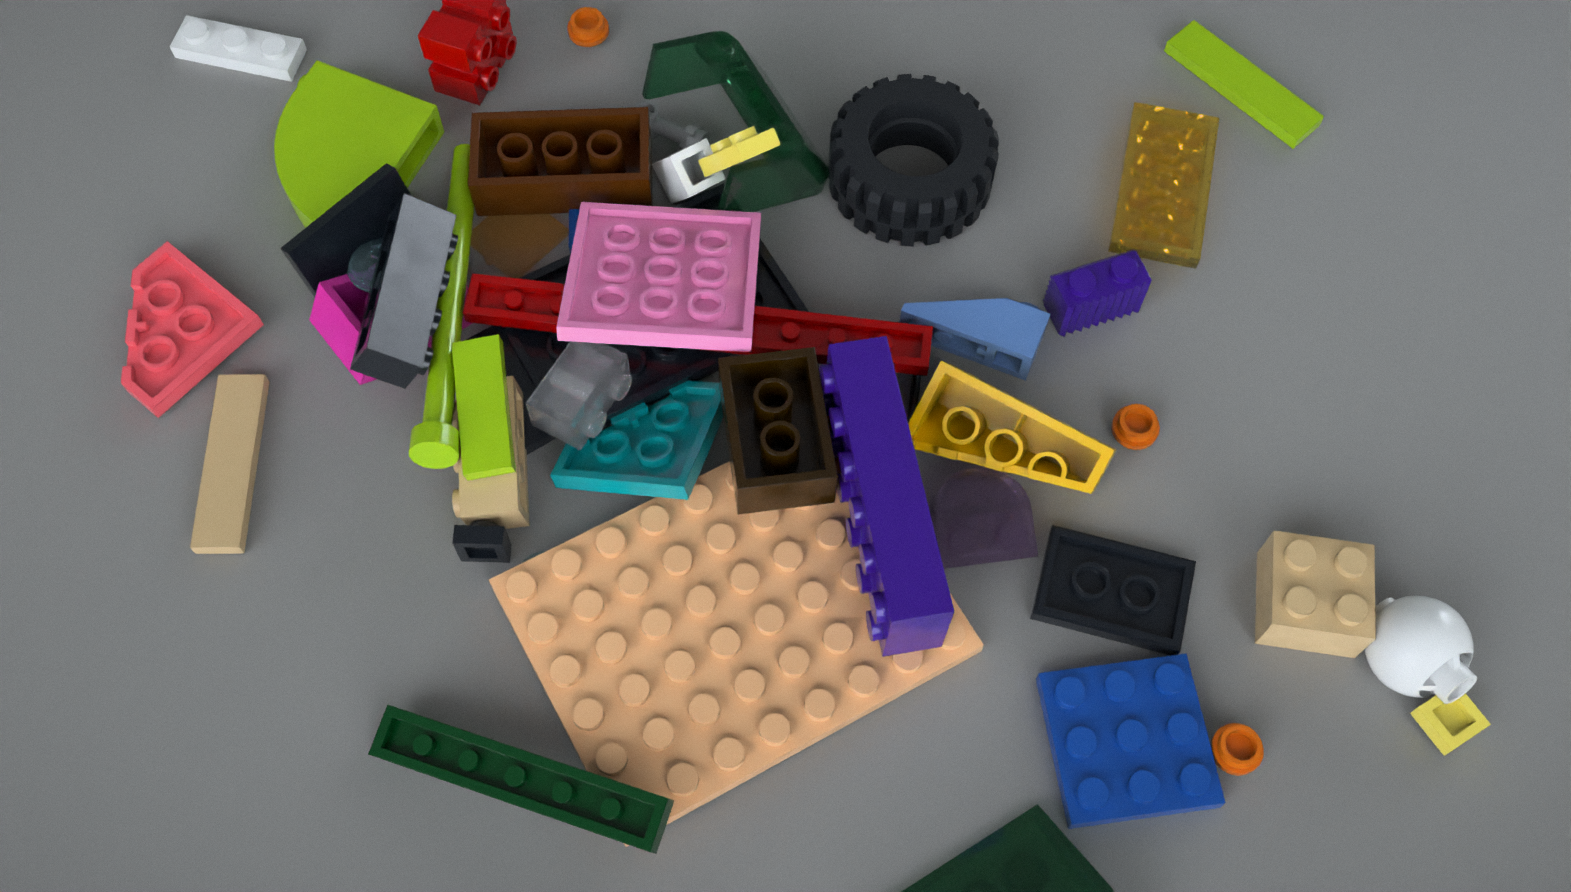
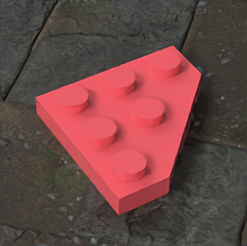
[121,241,264,418]

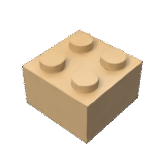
[1255,530,1376,658]

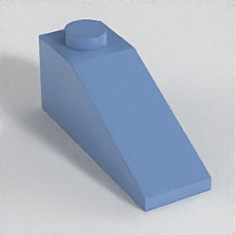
[899,298,1051,381]

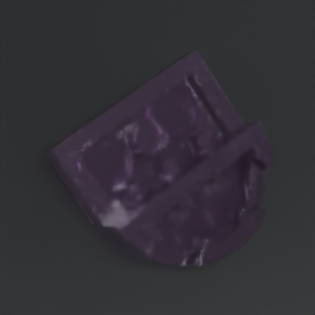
[930,467,1038,569]

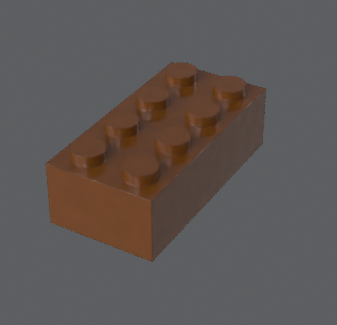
[468,107,653,216]

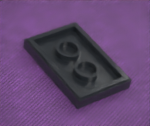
[280,163,412,297]
[1030,525,1196,656]

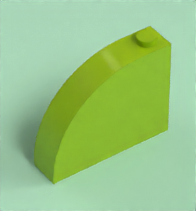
[274,60,445,228]

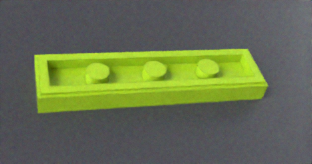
[1164,20,1324,149]

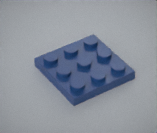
[1036,653,1226,829]

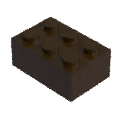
[718,347,838,515]

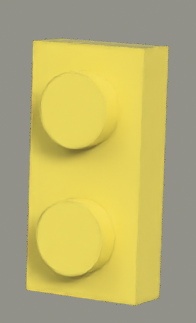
[698,126,781,177]

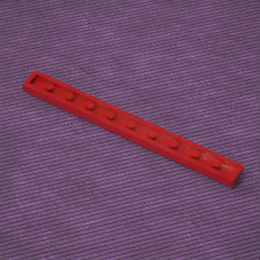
[463,273,933,376]

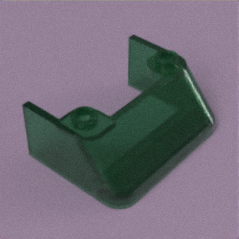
[642,31,829,212]

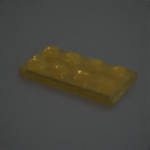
[1108,102,1219,269]

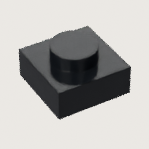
[452,520,512,563]

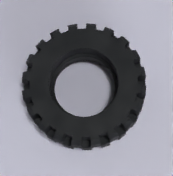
[828,74,999,247]

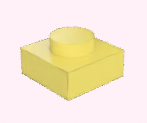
[1410,693,1491,756]

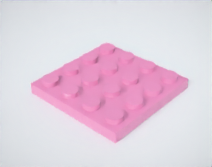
[556,202,761,352]

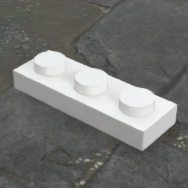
[170,15,307,82]

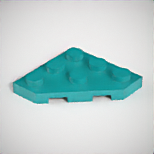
[550,381,723,500]

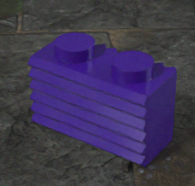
[1043,250,1152,337]

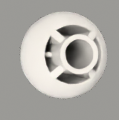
[1365,595,1477,704]

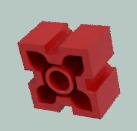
[417,0,517,106]

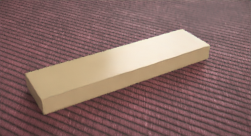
[190,374,270,554]

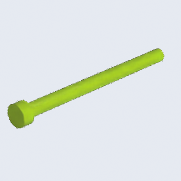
[409,144,474,469]

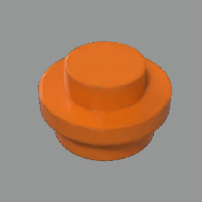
[567,7,609,47]
[1111,404,1160,450]
[1210,723,1264,776]

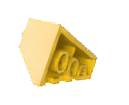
[908,361,1117,494]

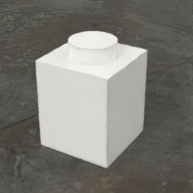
[652,138,726,204]

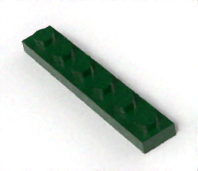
[368,704,674,854]

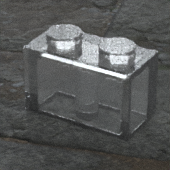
[526,341,632,450]

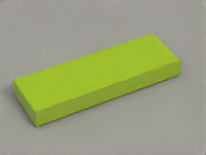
[452,334,516,481]

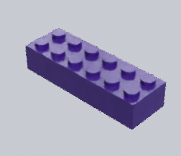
[819,336,954,657]

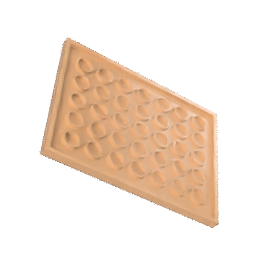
[489,416,984,847]

